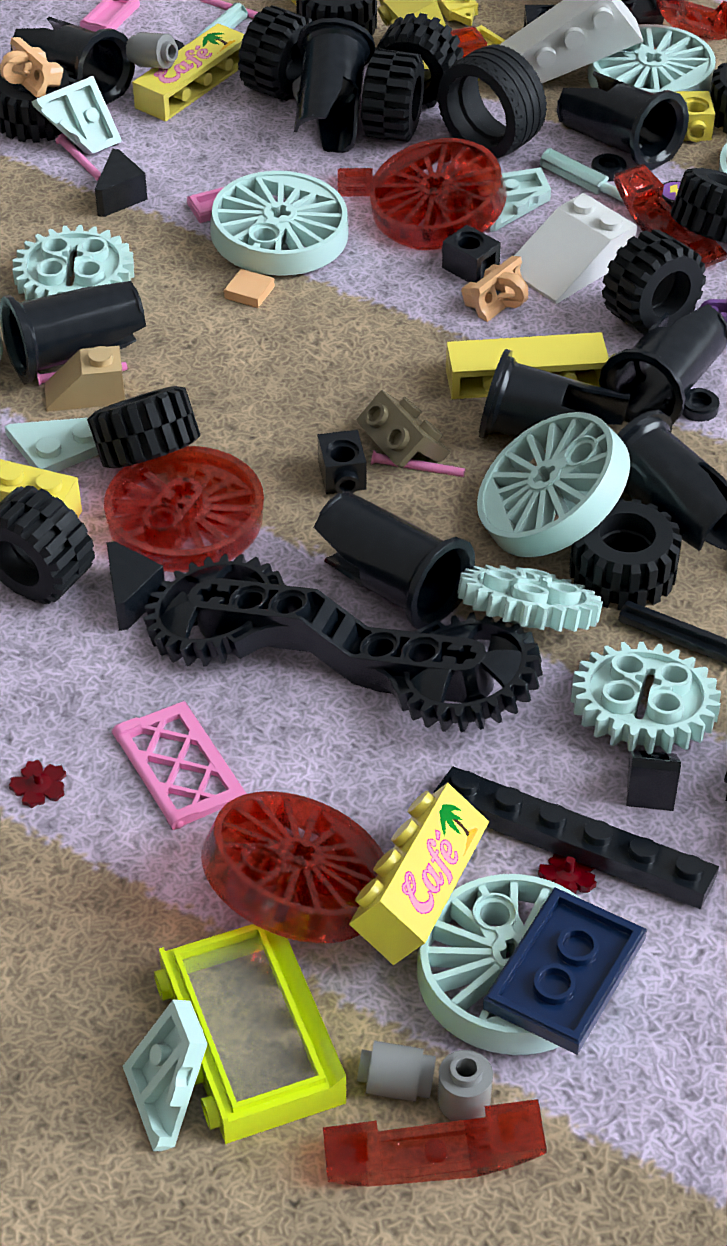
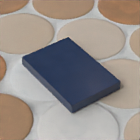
[483,887,647,1055]

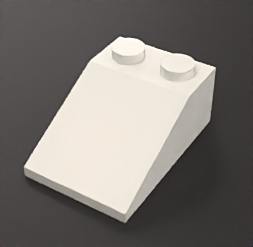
[514,193,637,304]

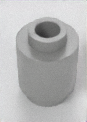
[126,32,178,69]
[357,1041,436,1102]
[438,1050,493,1124]

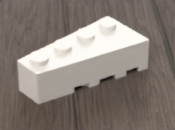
[499,0,644,83]

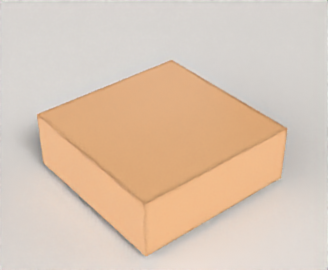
[224,269,275,308]

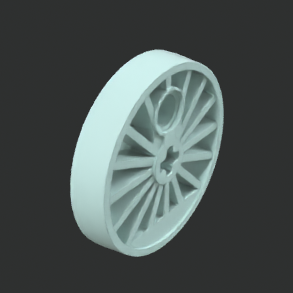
[588,24,716,94]
[210,171,349,276]
[477,412,630,557]
[417,874,581,1055]

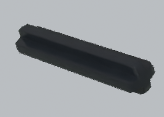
[618,601,727,664]

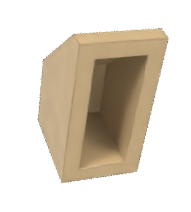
[45,346,125,412]

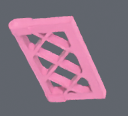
[112,701,247,830]

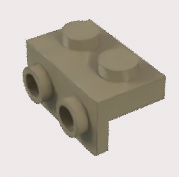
[357,390,450,468]

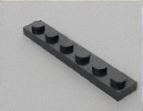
[433,766,719,909]

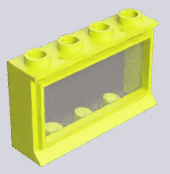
[154,909,346,1144]

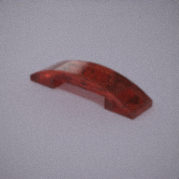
[656,0,727,40]
[613,164,727,268]
[323,1099,547,1187]

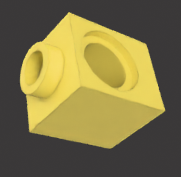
[676,91,715,142]

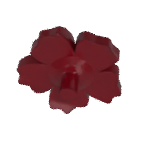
[9,760,66,808]
[538,853,597,894]

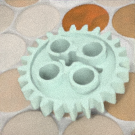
[12,225,135,301]
[457,565,603,632]
[570,642,721,754]

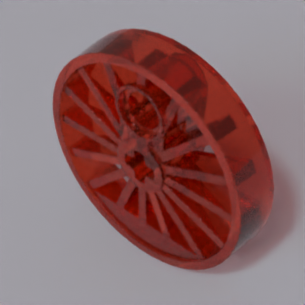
[370,138,507,250]
[104,446,264,572]
[201,791,384,943]

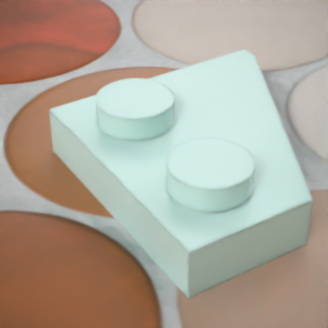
[32,76,122,155]
[472,167,551,232]
[5,418,99,472]
[123,1000,207,1151]

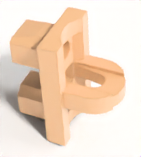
[0,37,63,98]
[461,256,529,322]

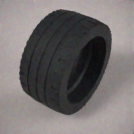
[437,44,547,160]

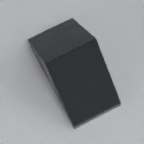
[95,149,148,217]
[106,541,165,631]
[626,749,681,811]

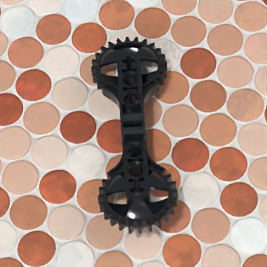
[143,554,543,732]

